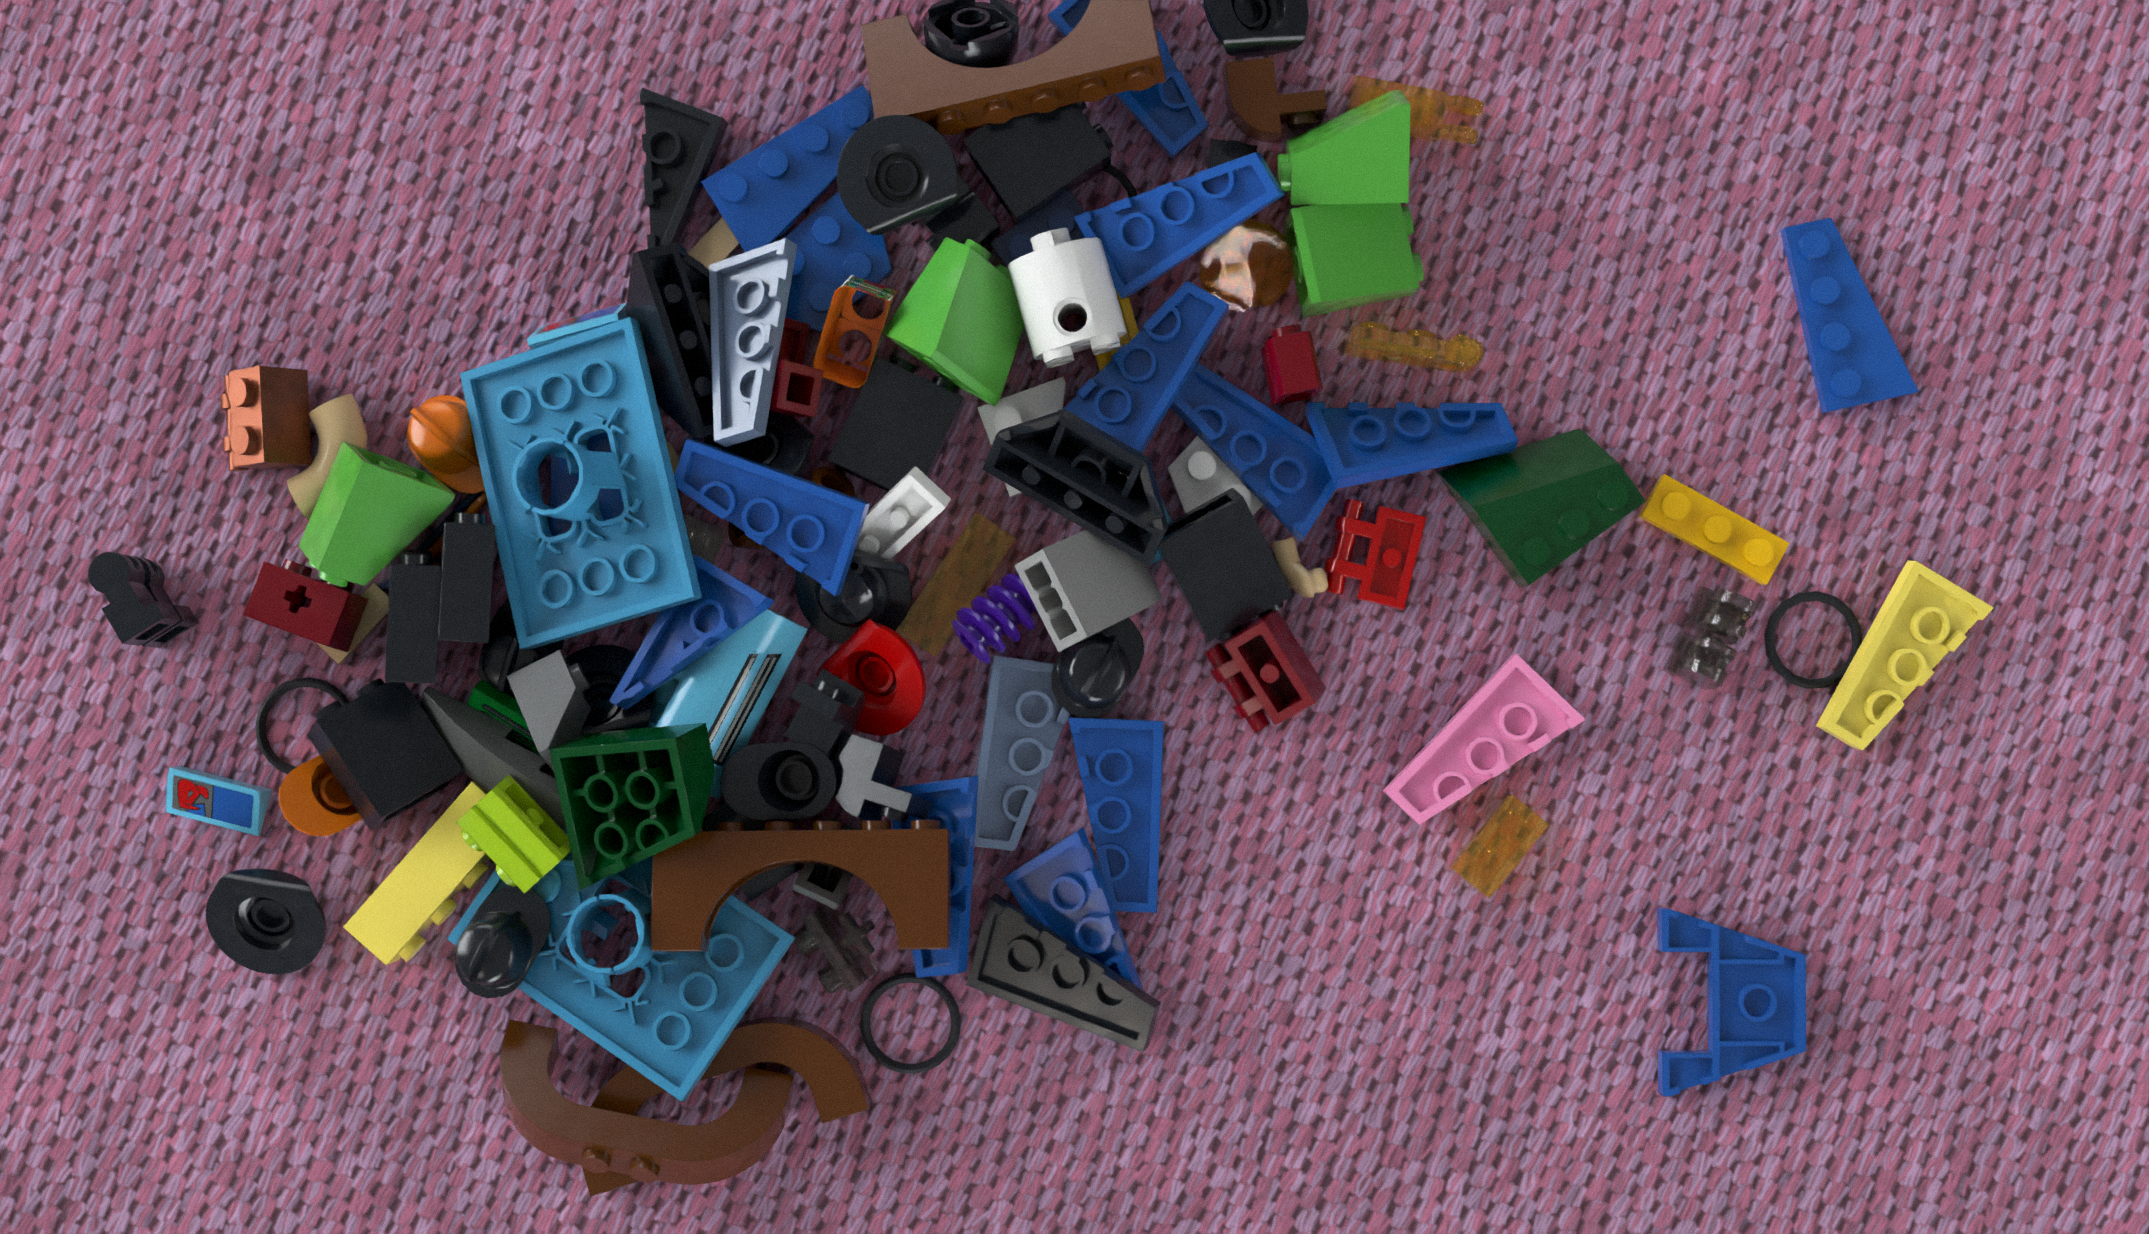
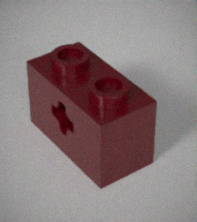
[243,559,369,652]

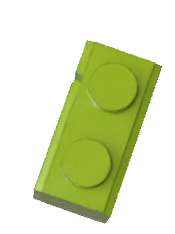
[456,774,571,893]

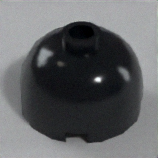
[923,0,1019,68]

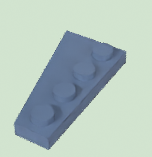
[709,238,797,447]
[974,655,1070,851]

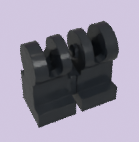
[88,552,199,648]

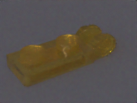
[1347,75,1484,145]
[1344,322,1484,374]

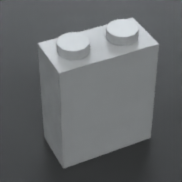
[1014,530,1163,652]

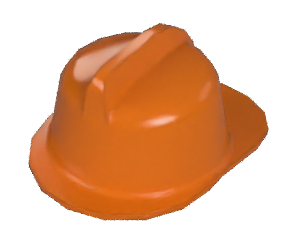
[406,395,485,494]
[279,755,362,837]

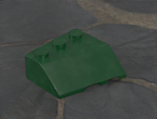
[1436,428,1646,588]
[549,723,716,890]

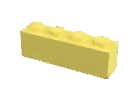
[343,781,490,965]

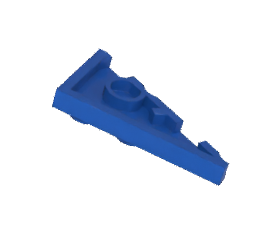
[609,554,774,710]

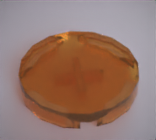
[1198,220,1293,312]

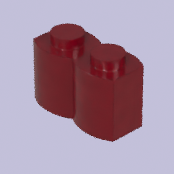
[1260,324,1323,406]

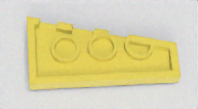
[1816,560,1994,750]

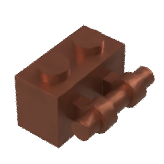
[220,366,312,472]

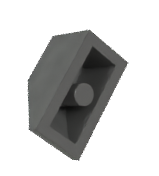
[507,650,591,772]

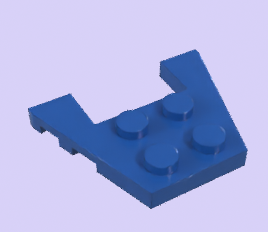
[1657,907,1806,1097]

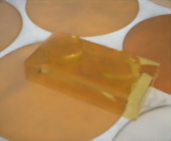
[1449,794,1549,898]

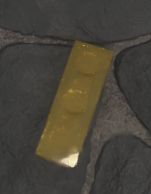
[897,512,1016,657]

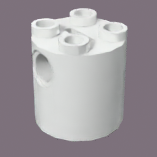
[1008,228,1127,368]

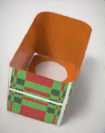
[813,275,897,388]

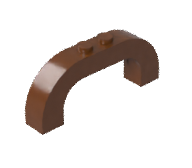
[582,1017,872,1197]
[500,1020,794,1185]

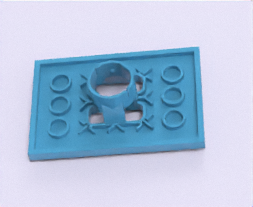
[460,317,702,650]
[447,831,796,1102]

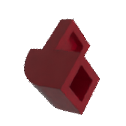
[769,317,824,418]

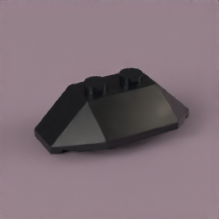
[625,242,714,440]
[983,409,1168,566]

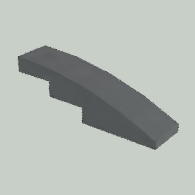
[420,686,567,832]

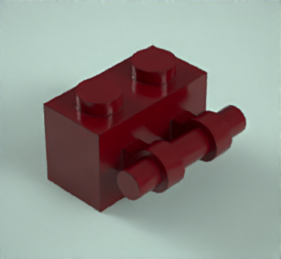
[1204,610,1326,733]

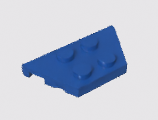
[783,191,893,334]

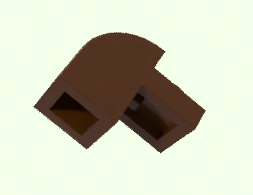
[1223,57,1327,143]

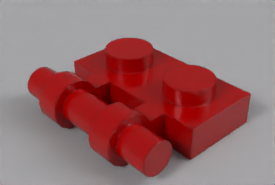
[1324,499,1426,610]

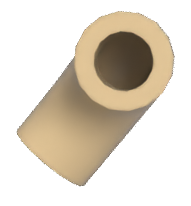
[287,394,368,520]

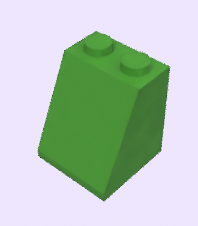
[1277,90,1411,205]
[1283,203,1424,318]
[882,237,1024,406]
[299,441,455,587]

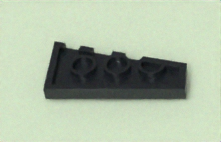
[966,893,1161,1052]

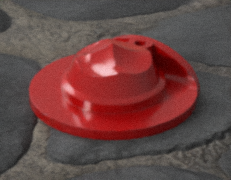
[817,619,926,736]

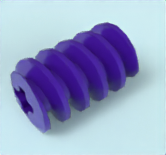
[951,569,1040,665]

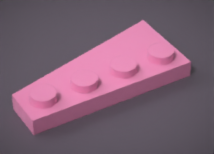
[1383,653,1586,825]

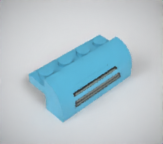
[647,608,808,799]

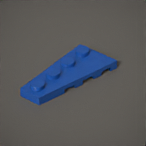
[1068,717,1164,913]

